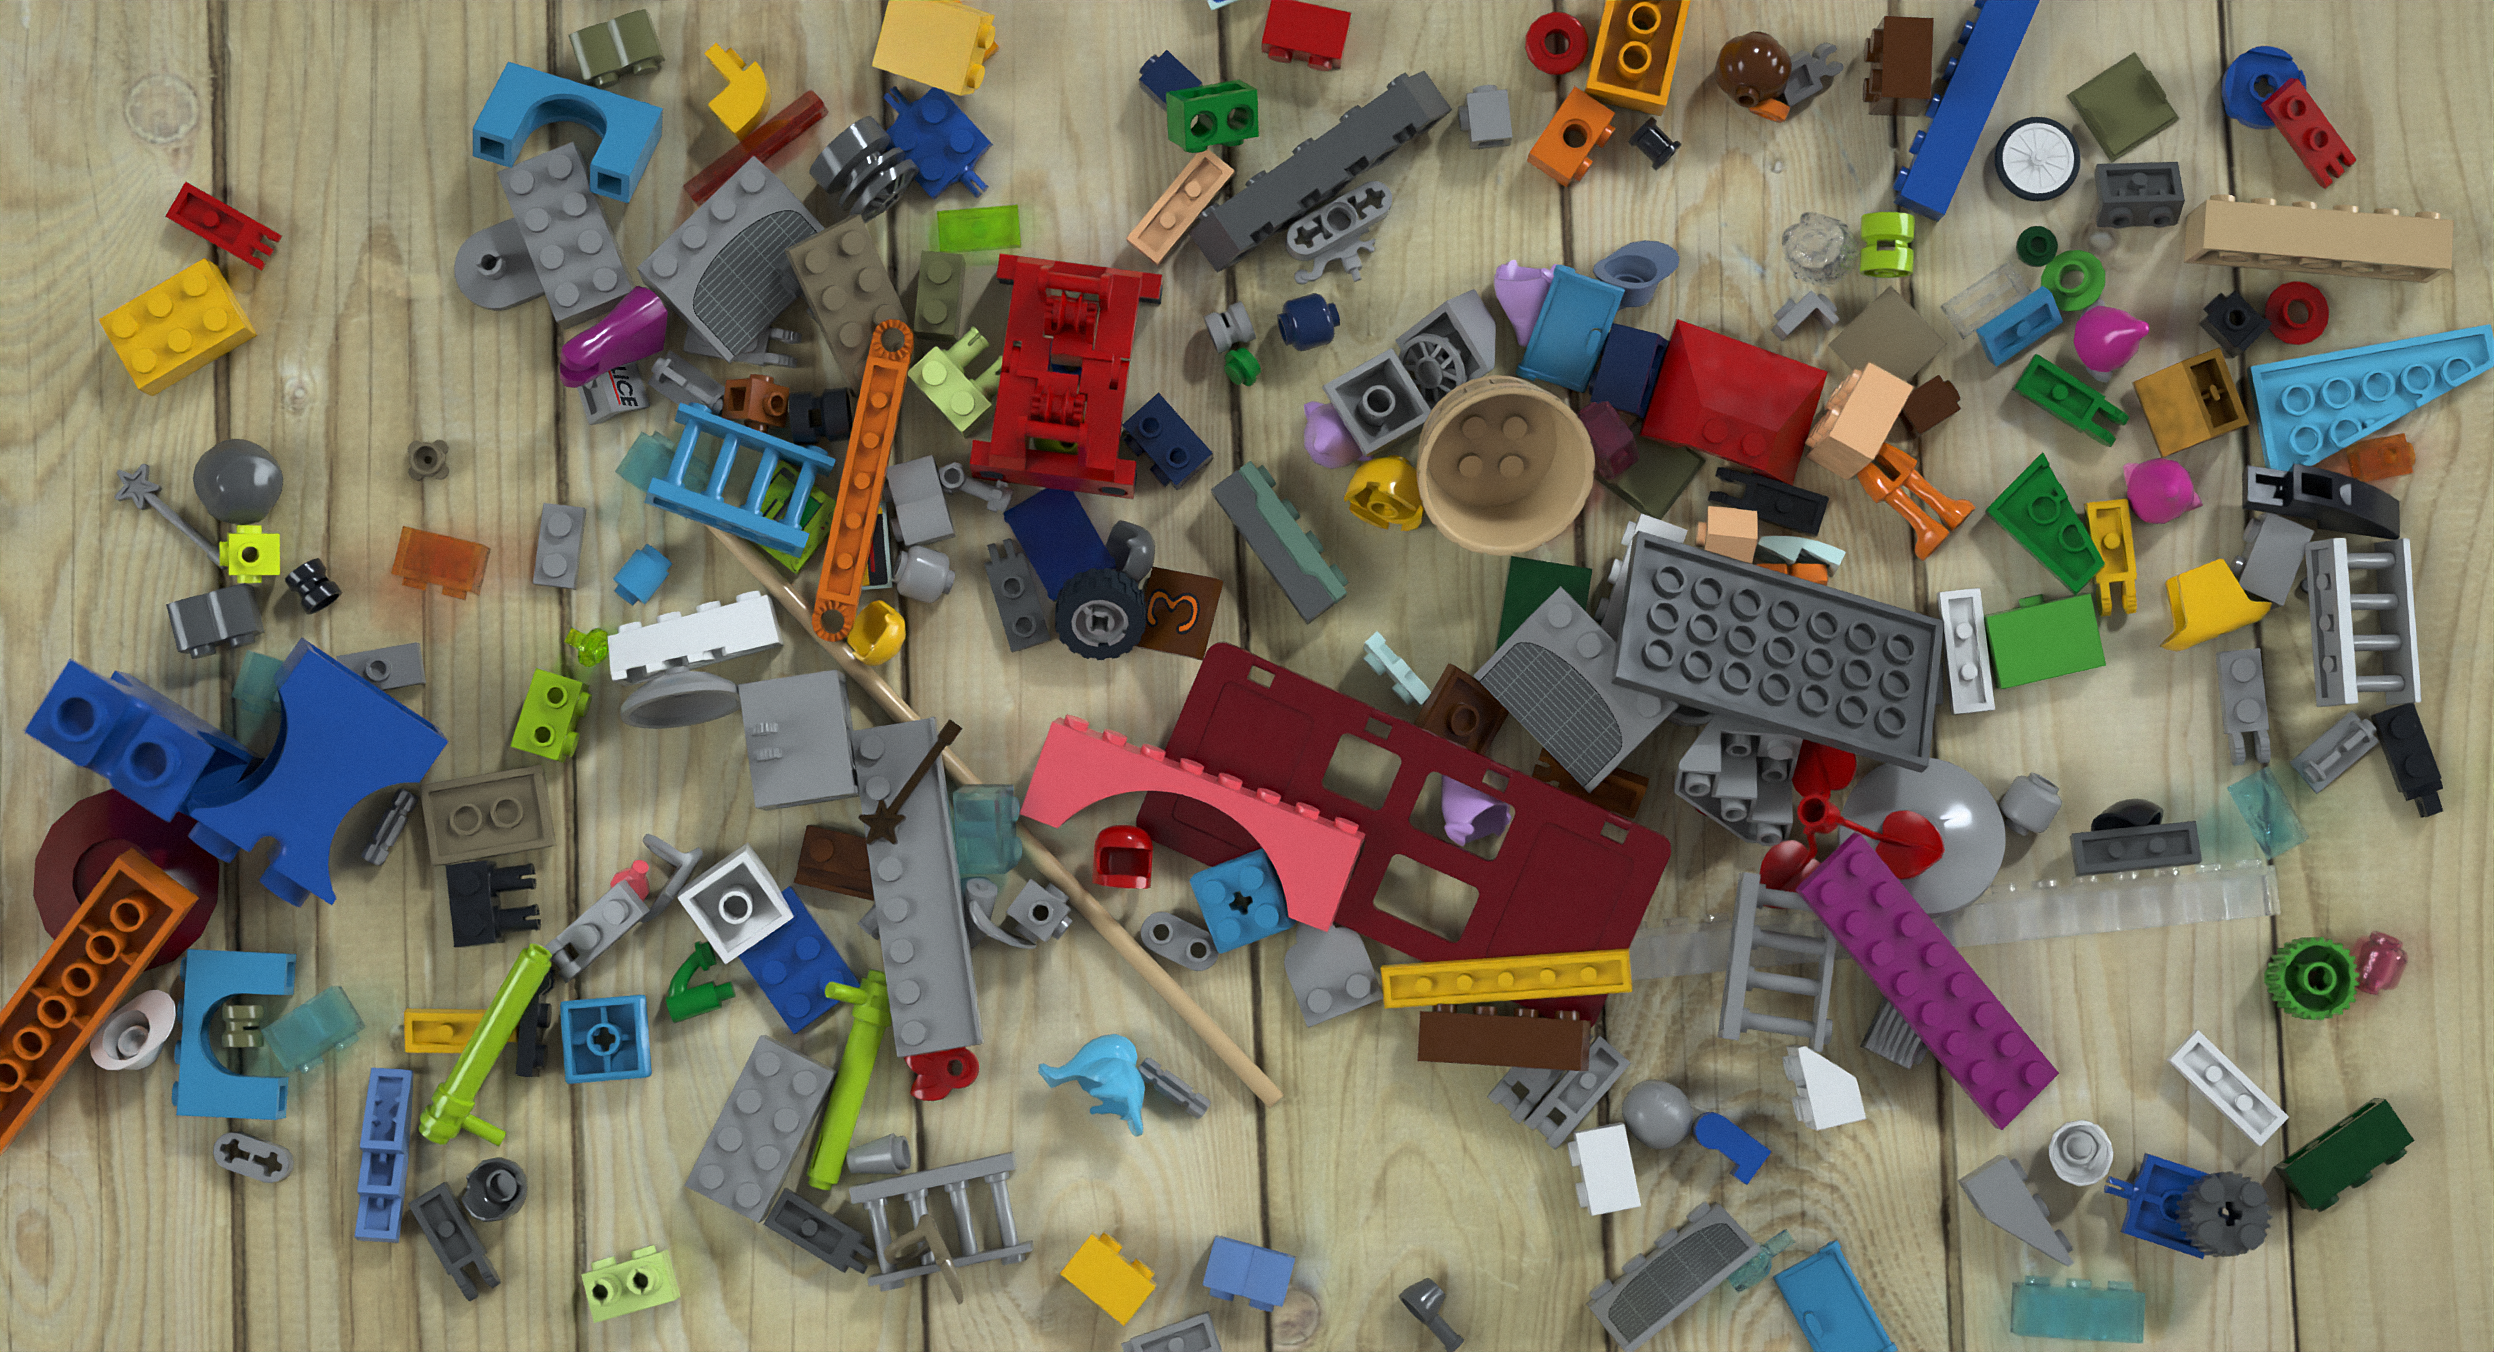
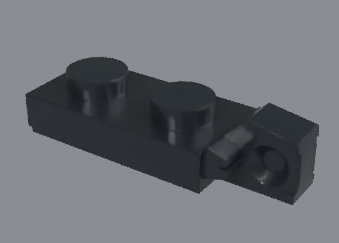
[2371,703,2443,818]

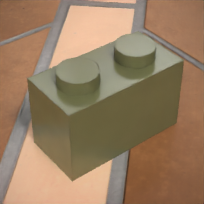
[913,250,966,343]

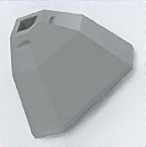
[1674,714,1803,846]

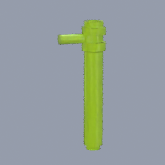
[418,943,552,1146]
[806,969,892,1191]

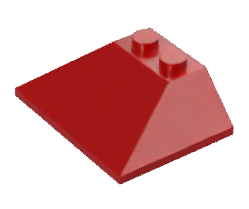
[1639,319,1828,485]

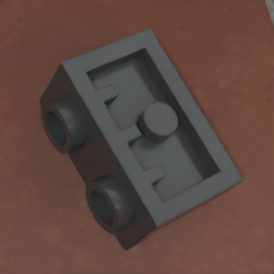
[2094,162,2185,229]

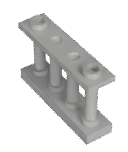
[2305,538,2422,707]
[1717,872,1837,1052]
[849,1151,1034,1291]

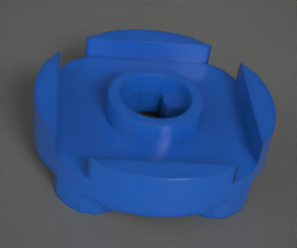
[2221,46,2306,129]

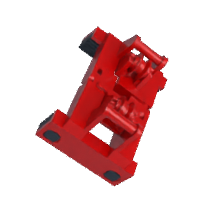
[970,253,1164,499]

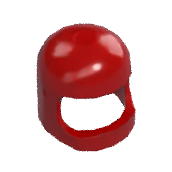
[1092,825,1153,889]

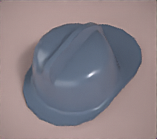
[1593,241,1680,311]

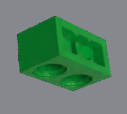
[1166,80,1259,153]

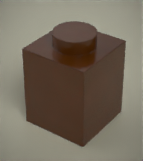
[1898,375,1961,440]

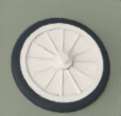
[1994,117,2081,202]

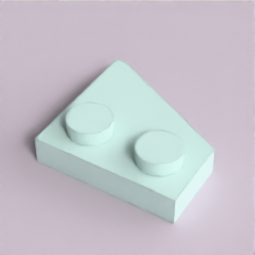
[1363,631,1431,707]

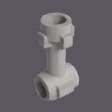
[938,462,1014,513]

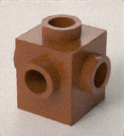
[722,374,790,434]

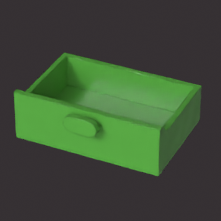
[1984,593,2106,689]

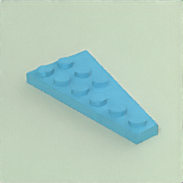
[2246,324,2494,471]

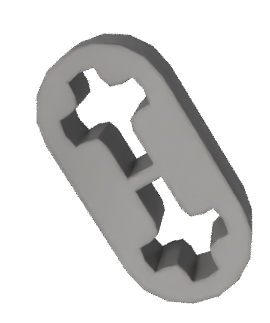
[213,1132,294,1183]

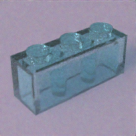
[2010,1275,2146,1344]

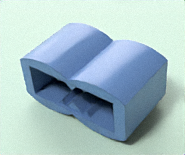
[1202,1235,1296,1312]

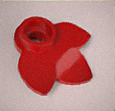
[903,1047,979,1101]

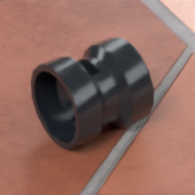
[285,558,342,615]

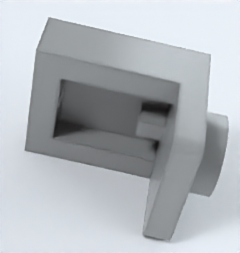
[1771,290,1839,341]

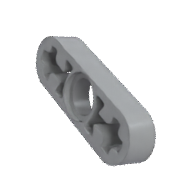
[1285,181,1392,261]

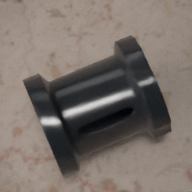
[1628,117,1682,171]

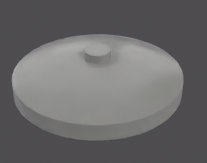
[1838,757,2006,918]

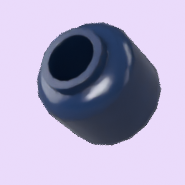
[1277,293,1340,352]

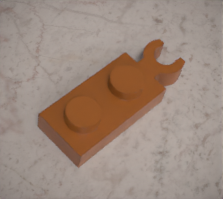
[1532,747,1649,819]

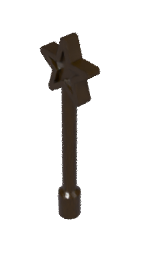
[859,719,963,845]

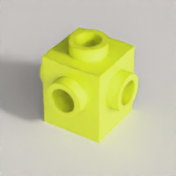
[219,525,280,583]

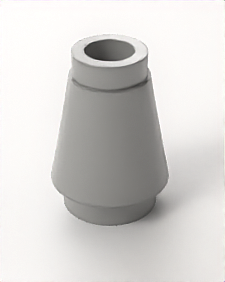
[847,1133,911,1174]

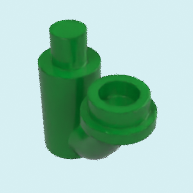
[666,941,736,1023]

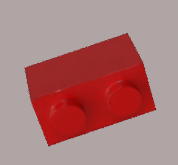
[1262,0,1351,72]

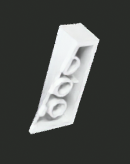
[607,591,784,687]

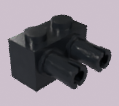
[445,860,541,948]

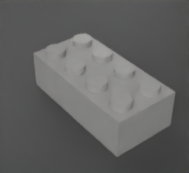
[684,1035,838,1223]

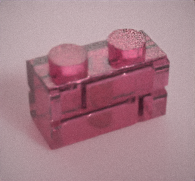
[1577,401,1640,480]

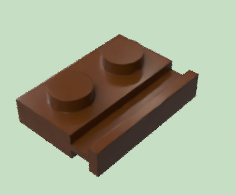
[793,825,875,901]

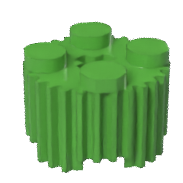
[2264,937,2359,1020]

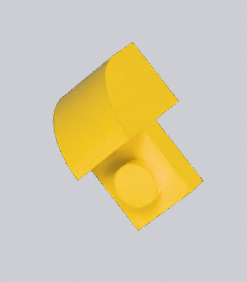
[704,43,771,142]

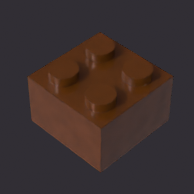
[1863,16,1934,117]

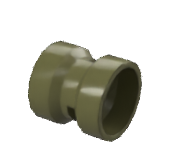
[221,1005,264,1047]

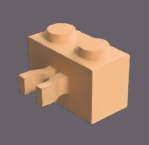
[1695,506,1758,564]

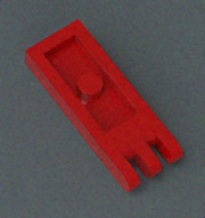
[2261,78,2356,189]
[165,181,282,271]

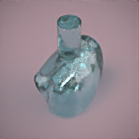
[1727,1229,1795,1293]

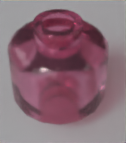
[2350,931,2408,995]

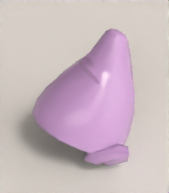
[1494,260,1557,347]
[1304,401,1374,469]
[1441,775,1511,846]

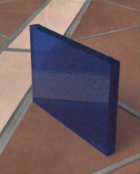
[1003,488,1117,602]

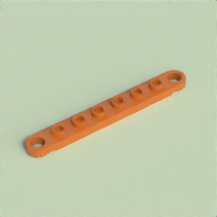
[812,319,914,642]

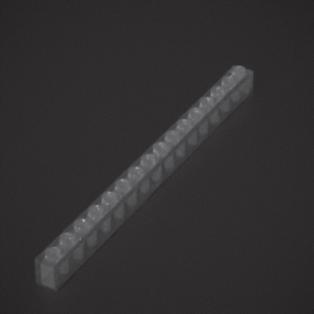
[1629,858,2281,981]

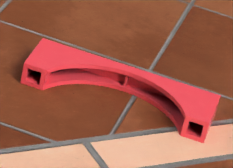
[1019,715,1366,932]

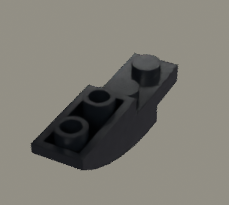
[2242,463,2400,540]

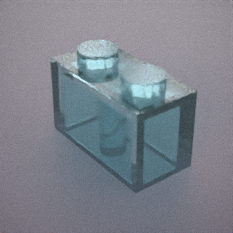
[2227,766,2309,860]
[953,784,1022,874]
[261,986,366,1075]

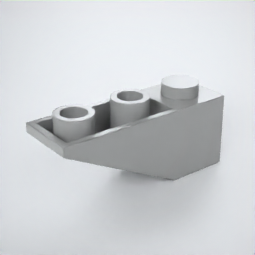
[1958,1155,2074,1266]

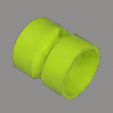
[1859,212,1915,278]

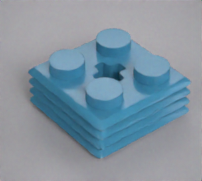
[1190,848,1297,954]
[560,995,652,1084]

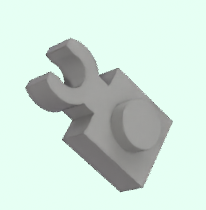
[1779,43,1844,107]

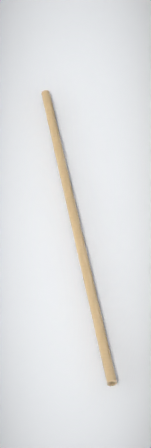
[704,524,1284,1109]

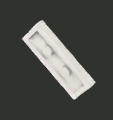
[1937,588,1995,715]
[2166,1030,2289,1147]

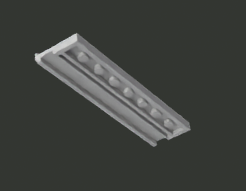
[851,717,984,1058]

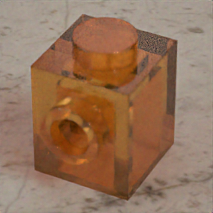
[2345,433,2415,484]

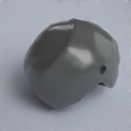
[193,439,283,525]

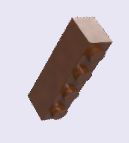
[1417,1004,1591,1071]

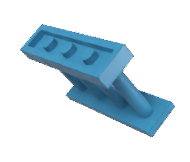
[644,402,836,558]

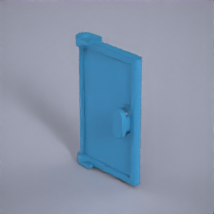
[1515,265,1625,393]
[1773,1240,1898,1352]

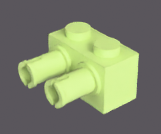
[908,326,1003,439]
[581,1245,680,1323]

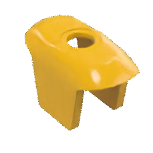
[2160,559,2272,652]

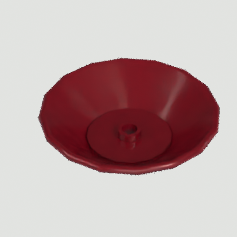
[33,788,220,972]

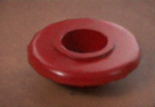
[1525,12,1589,75]
[2264,281,2329,345]

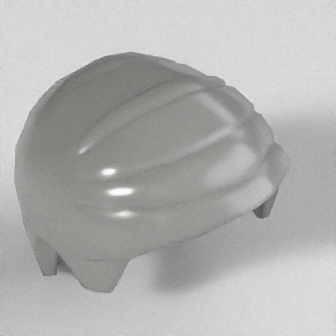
[1622,1079,1693,1149]

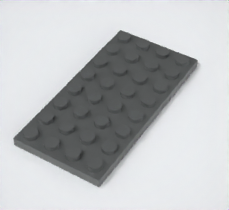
[1611,530,1944,773]

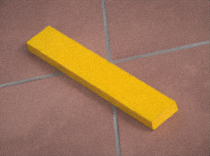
[1381,949,1633,1009]

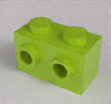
[510,668,592,763]

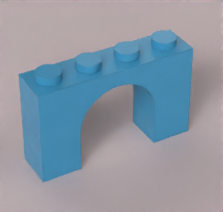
[472,62,663,204]
[172,949,296,1120]

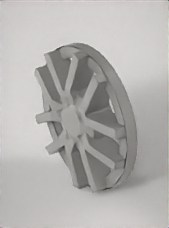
[1398,333,1468,409]

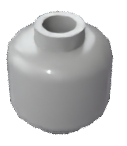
[892,545,955,604]
[1999,772,2062,836]

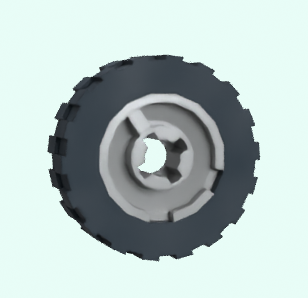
[1055,568,1146,660]

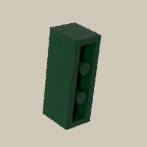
[2274,1098,2415,1212]

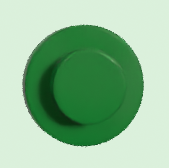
[1224,347,1261,387]

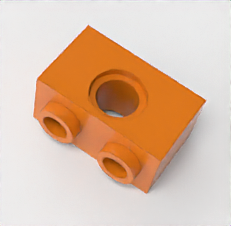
[1527,86,1616,188]

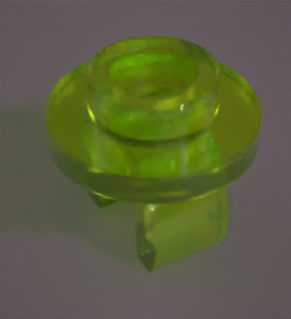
[564,627,609,668]

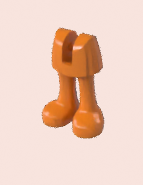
[1856,442,1976,561]

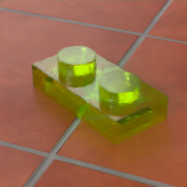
[937,205,1022,253]

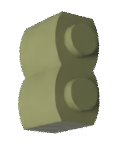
[569,9,665,89]

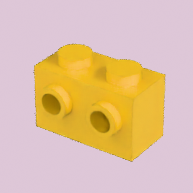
[1060,1232,1157,1326]

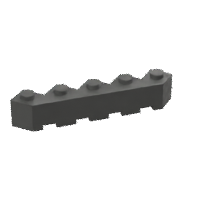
[1189,70,1452,272]

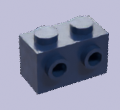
[1589,323,1669,419]
[1122,393,1213,490]

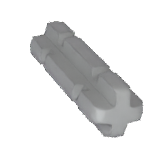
[362,788,418,866]
[1138,1057,1210,1119]

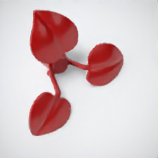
[1759,739,1945,909]

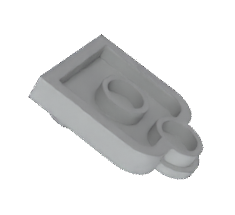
[1284,922,1383,1027]

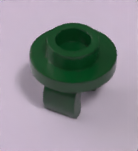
[2016,226,2058,267]

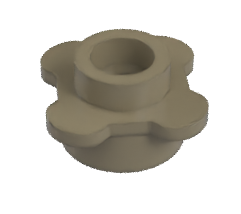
[408,440,449,481]

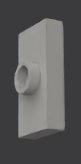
[336,642,426,691]

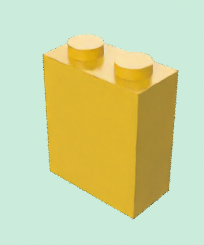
[872,0,996,96]

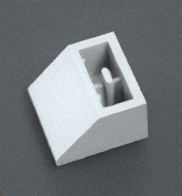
[1783,1045,1866,1130]

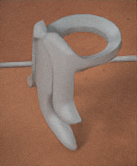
[640,834,703,923]

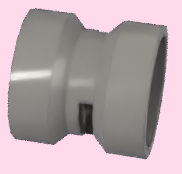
[1203,301,1256,354]

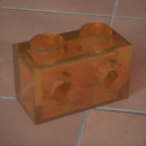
[391,526,491,600]

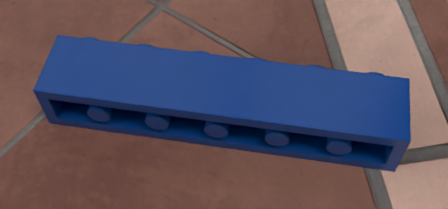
[1892,0,2040,222]

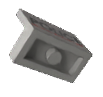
[577,361,650,425]

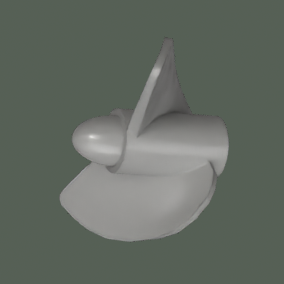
[960,876,1037,949]

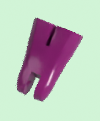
[559,286,668,388]

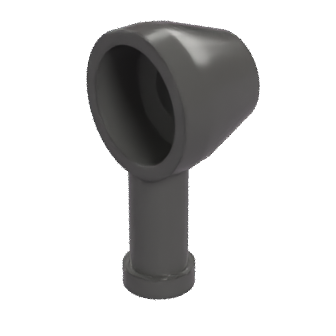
[1399,1278,1464,1352]

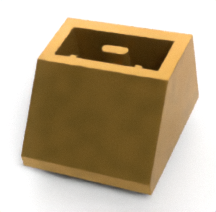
[2132,347,2250,458]

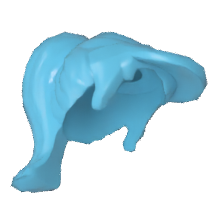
[1038,1034,1145,1136]

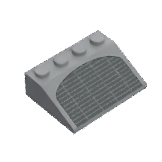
[637,156,825,364]
[1474,586,1679,793]
[1586,1201,1761,1352]

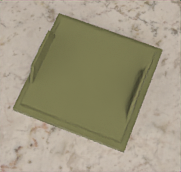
[2067,52,2180,163]
[1594,417,1706,520]

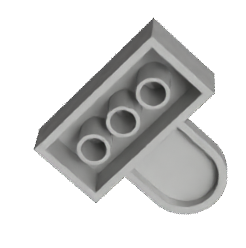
[454,142,635,330]

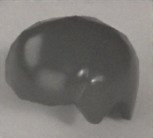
[1104,520,1155,583]
[462,1157,528,1222]

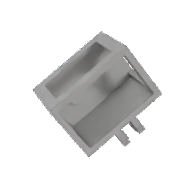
[738,669,860,811]

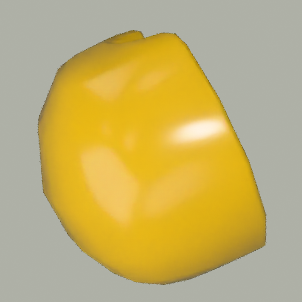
[847,600,906,666]

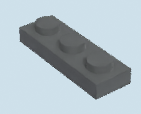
[2070,821,2202,877]

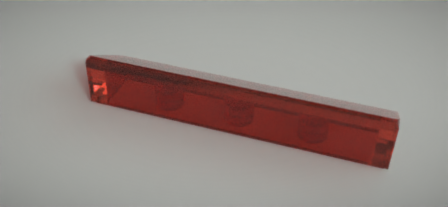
[683,90,828,208]

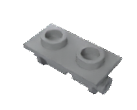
[647,350,725,417]
[2289,710,2379,794]

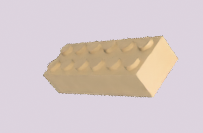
[2184,194,2454,283]

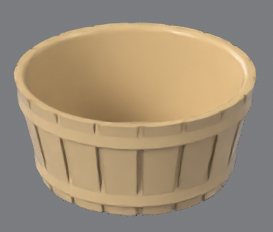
[1417,375,1595,556]

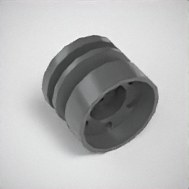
[809,116,919,224]

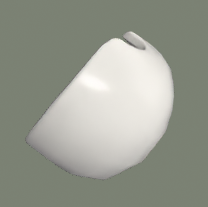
[2048,1120,2113,1186]

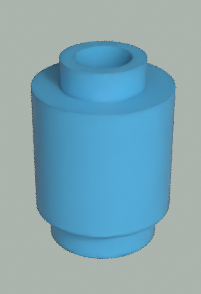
[613,544,672,606]

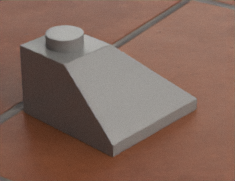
[1395,289,1496,402]

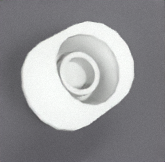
[90,990,176,1071]

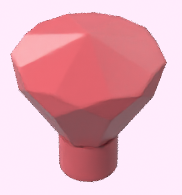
[610,860,650,902]

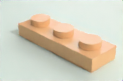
[1126,149,1235,267]

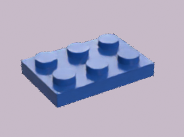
[738,886,861,1034]

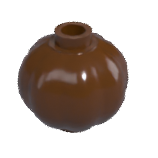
[1715,31,1792,108]

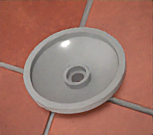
[620,666,741,729]

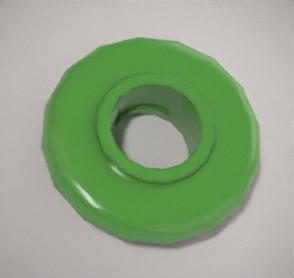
[2041,250,2105,312]

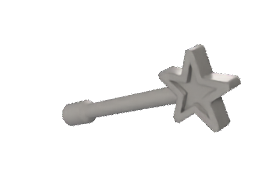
[115,464,228,570]

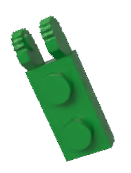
[2012,354,2129,447]

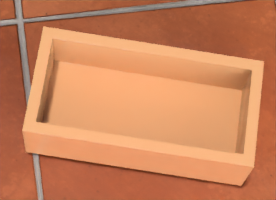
[1805,362,1914,480]

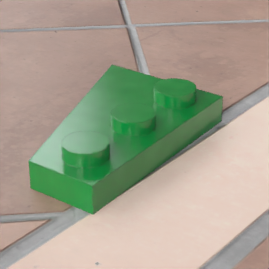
[1985,452,2105,596]

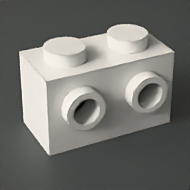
[1567,1122,1641,1216]

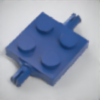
[883,86,993,200]
[2104,1153,2229,1259]

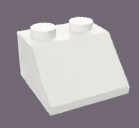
[677,842,794,964]

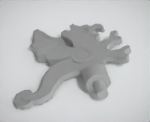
[1294,211,1376,285]

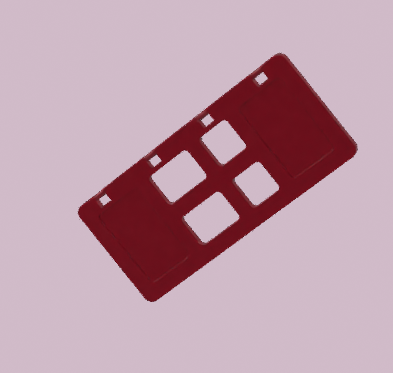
[1136,641,1672,1027]

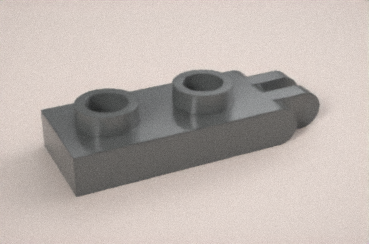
[984,538,1051,653]
[763,1188,877,1274]

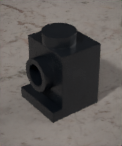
[2199,291,2272,358]

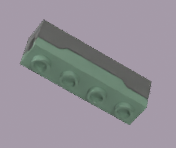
[1211,461,1349,625]

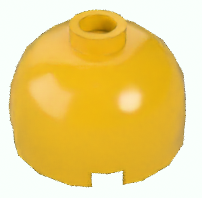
[1344,455,1425,531]

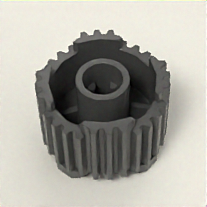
[2175,1172,2272,1257]

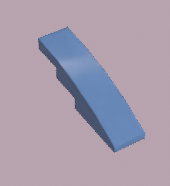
[354,1068,414,1243]

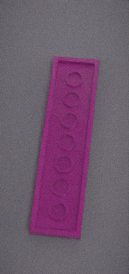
[1795,833,2059,1130]

